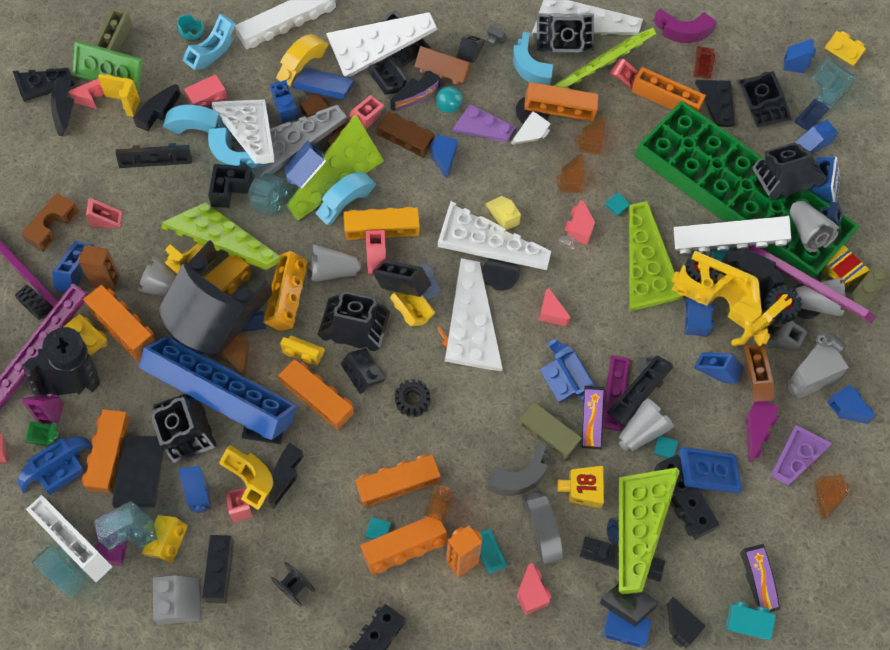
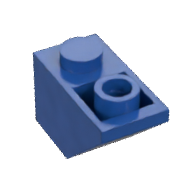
[783,39,816,73]
[269,80,298,124]
[827,384,876,424]

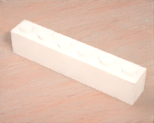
[235,0,336,50]
[674,216,791,255]

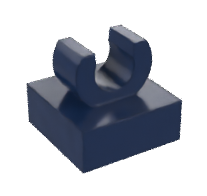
[822,202,843,228]

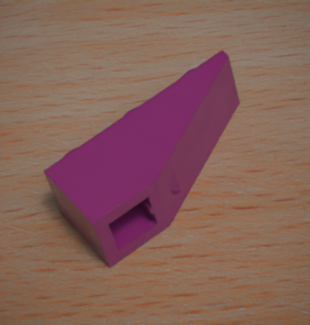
[745,401,779,462]

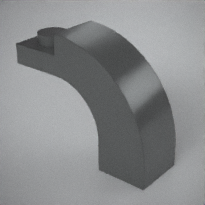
[735,321,808,350]
[487,442,548,496]
[522,491,564,564]

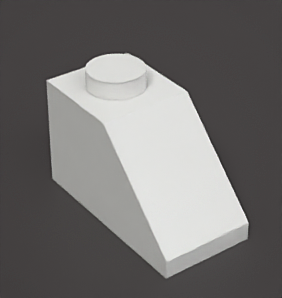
[511,111,550,145]

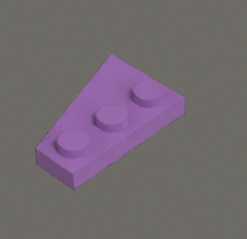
[452,104,516,142]
[770,425,832,486]

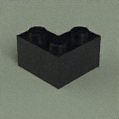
[208,164,253,208]

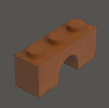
[21,193,78,252]

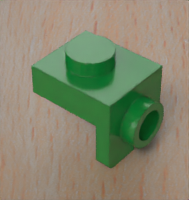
[25,421,59,447]

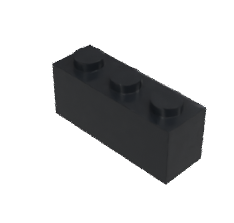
[372,260,432,297]
[202,535,234,604]

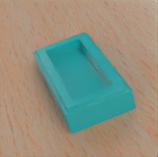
[480,528,508,575]

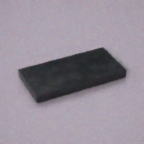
[112,436,164,508]

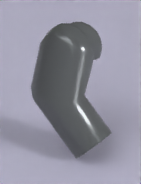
[816,333,847,353]

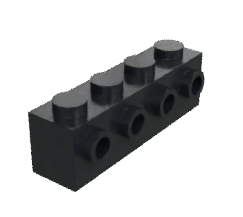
[654,454,720,540]
[347,604,406,650]

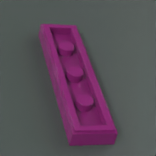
[603,355,630,431]

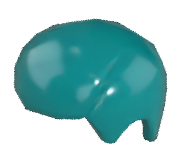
[177,14,204,41]
[436,86,463,113]

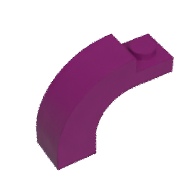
[654,8,717,43]

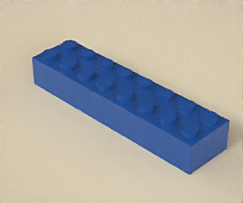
[139,336,298,440]

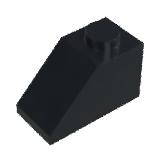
[456,35,485,63]
[667,597,706,649]

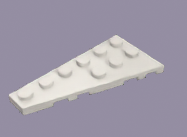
[326,13,438,78]
[212,99,274,164]

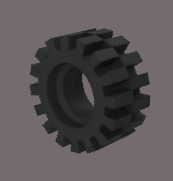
[15,285,51,320]
[395,379,430,417]

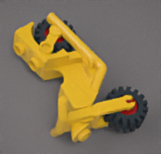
[671,251,802,346]

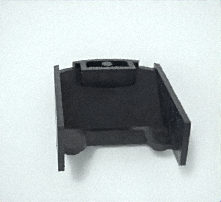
[158,240,273,357]

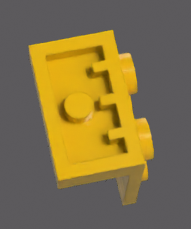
[98,74,140,117]

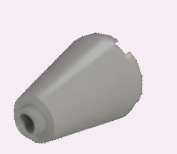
[790,201,839,252]
[309,244,361,282]
[138,256,177,297]
[792,278,845,316]
[618,398,674,452]

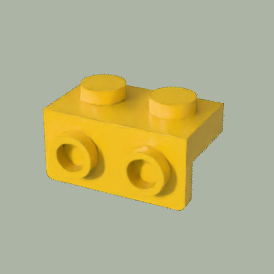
[824,31,866,67]
[390,292,435,326]
[64,314,107,356]
[280,336,325,366]
[142,515,188,563]

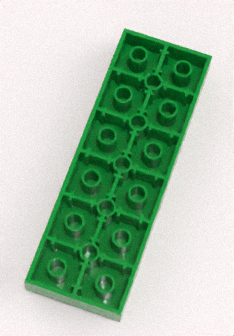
[635,101,859,279]

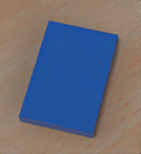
[293,68,354,100]
[679,447,742,494]

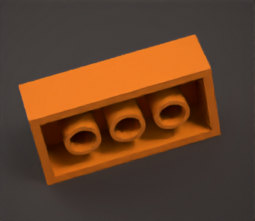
[83,285,157,364]

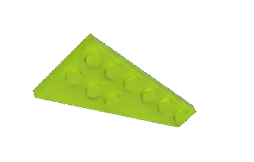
[553,28,656,89]
[287,115,384,220]
[629,201,684,312]
[162,202,281,270]
[619,468,680,594]

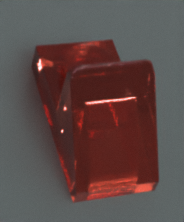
[693,46,715,79]

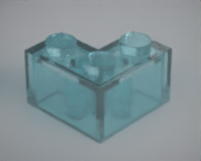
[812,57,857,110]
[248,173,287,217]
[94,501,157,550]
[32,544,89,600]

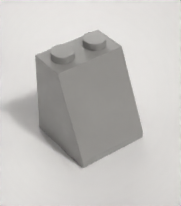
[788,344,849,399]

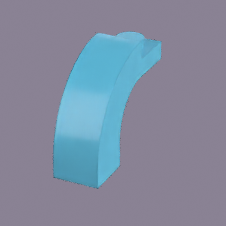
[182,14,236,70]
[513,32,553,85]
[163,105,229,134]
[208,128,264,168]
[315,172,376,225]

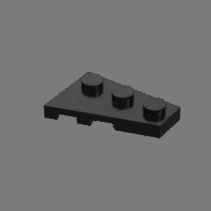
[13,68,75,102]
[695,80,735,127]

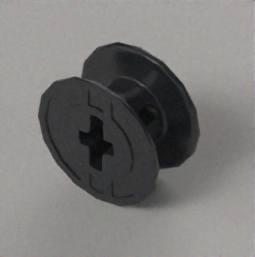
[42,327,88,372]
[270,562,316,607]

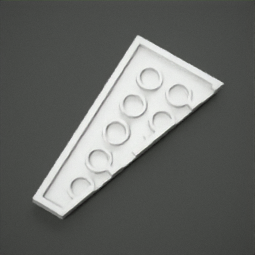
[532,0,643,36]
[438,201,551,270]
[445,258,503,371]

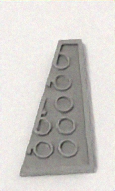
[232,105,348,183]

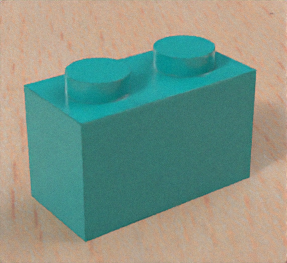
[725,601,776,640]

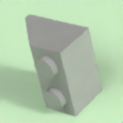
[153,575,201,625]

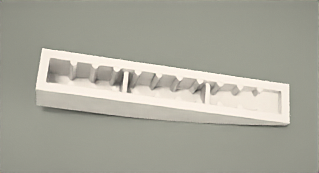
[26,495,112,582]

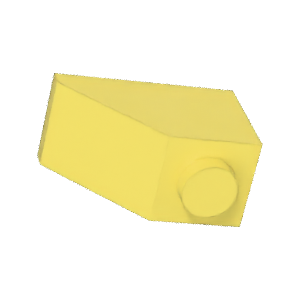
[486,196,521,231]

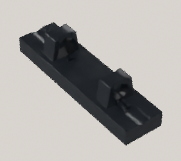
[116,143,192,168]
[607,355,674,425]
[580,536,665,582]

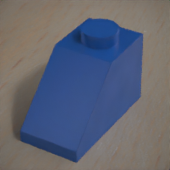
[795,119,838,154]
[430,134,458,177]
[694,353,744,384]

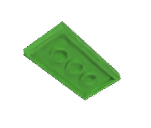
[72,41,142,92]

